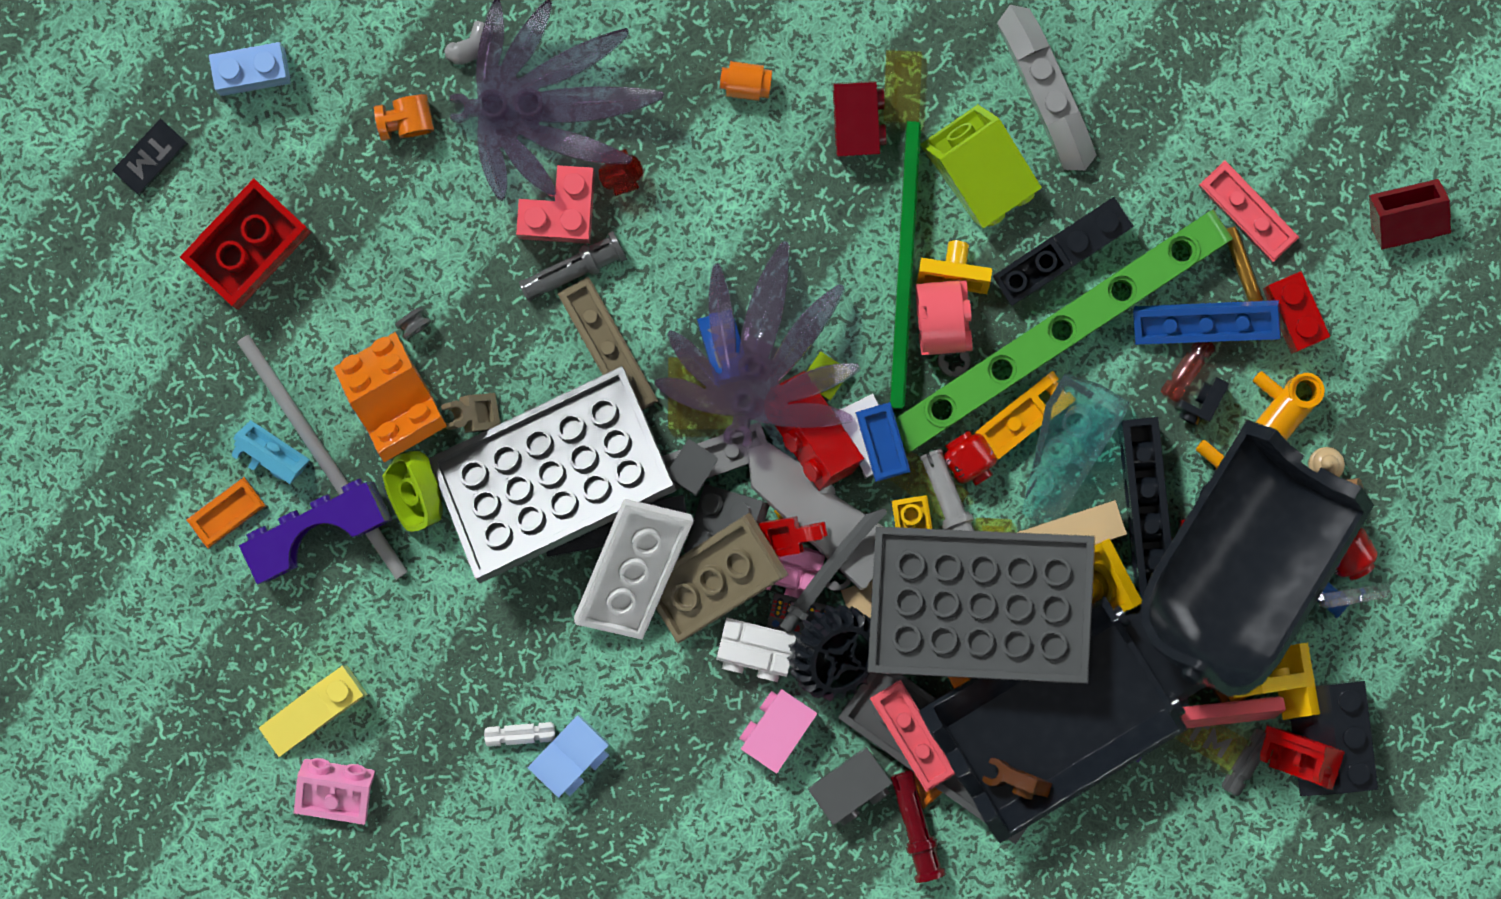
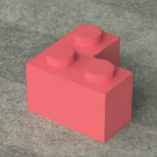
[516,165,595,244]

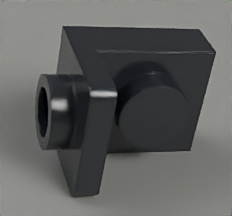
[1174,377,1229,426]

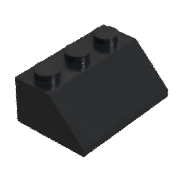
[1290,680,1378,796]

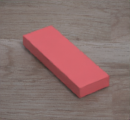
[1198,160,1299,263]
[870,679,955,792]
[1180,696,1286,728]

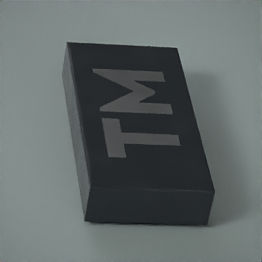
[112,118,188,196]

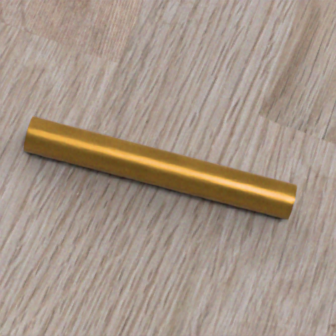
[1227,226,1263,302]

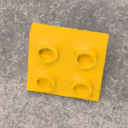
[1092,538,1141,612]

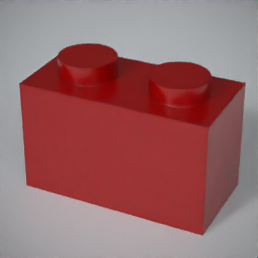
[1263,271,1331,354]

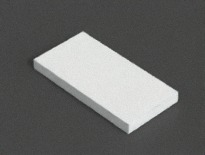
[574,498,694,640]

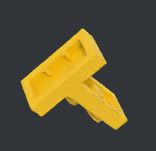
[1234,642,1320,720]

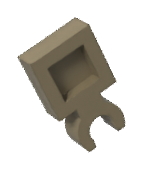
[441,393,500,433]

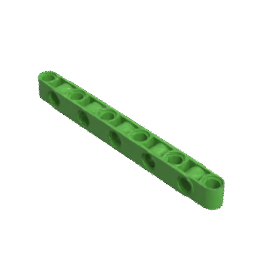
[895,209,1233,454]

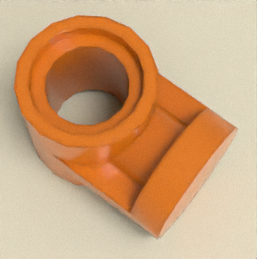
[374,94,434,141]

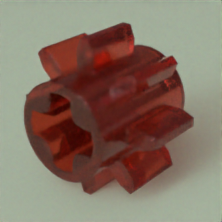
[599,149,643,196]

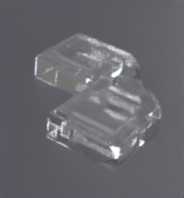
[1319,583,1391,608]

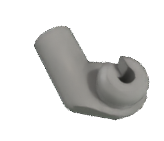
[445,21,491,65]

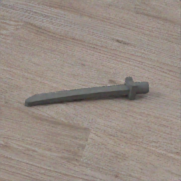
[780,508,887,633]

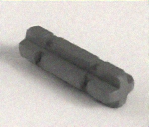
[1222,729,1267,796]

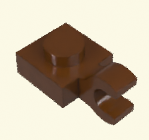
[982,758,1053,800]

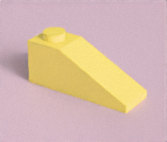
[259,665,368,757]

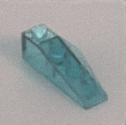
[1022,373,1130,524]

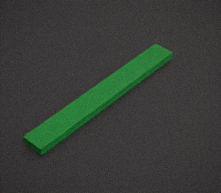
[889,121,921,410]

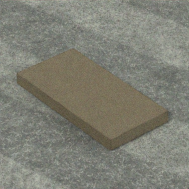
[656,513,789,644]

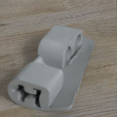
[747,443,884,590]

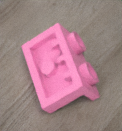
[294,758,375,825]

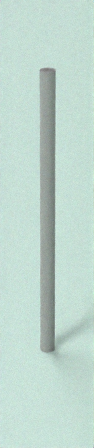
[237,335,408,580]

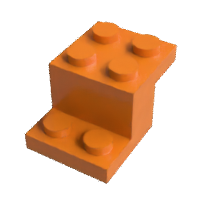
[333,332,447,462]

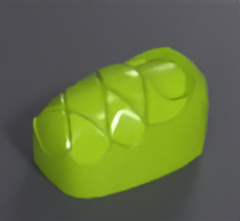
[382,451,443,532]

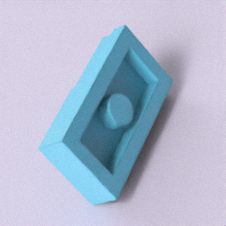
[232,420,310,484]

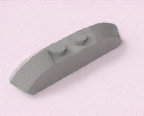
[997,5,1096,170]

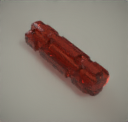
[1161,342,1215,402]

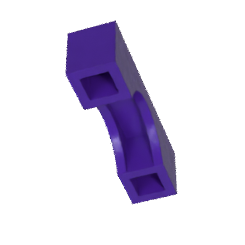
[239,478,392,584]

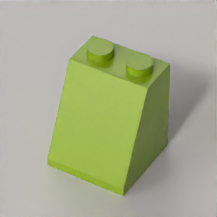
[920,104,1042,229]

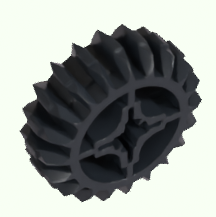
[787,604,877,702]

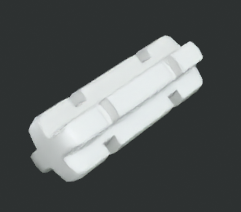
[484,722,555,747]

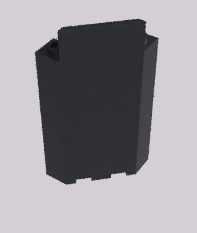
[919,597,1207,843]

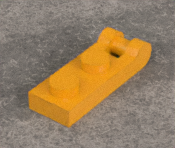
[975,370,1075,460]

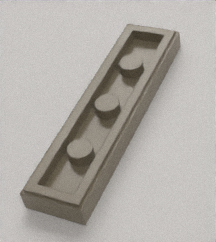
[558,276,658,410]

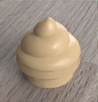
[1308,447,1345,477]

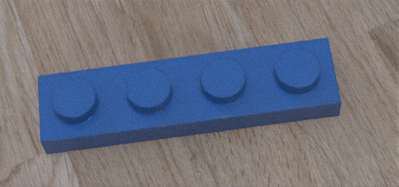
[1133,300,1281,345]

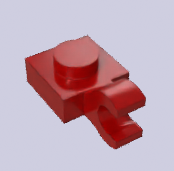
[759,516,828,557]

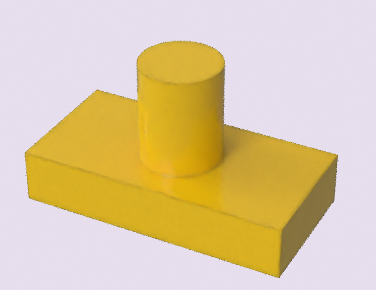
[916,240,992,294]

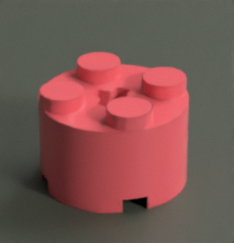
[916,280,973,355]

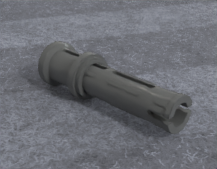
[519,231,627,302]

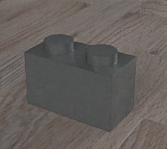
[807,747,892,826]

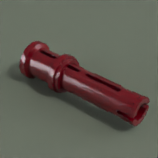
[891,770,947,883]

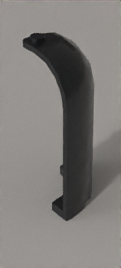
[1141,420,1374,697]

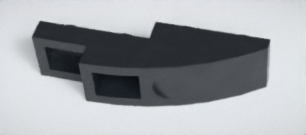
[992,196,1135,306]

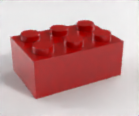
[180,178,311,310]

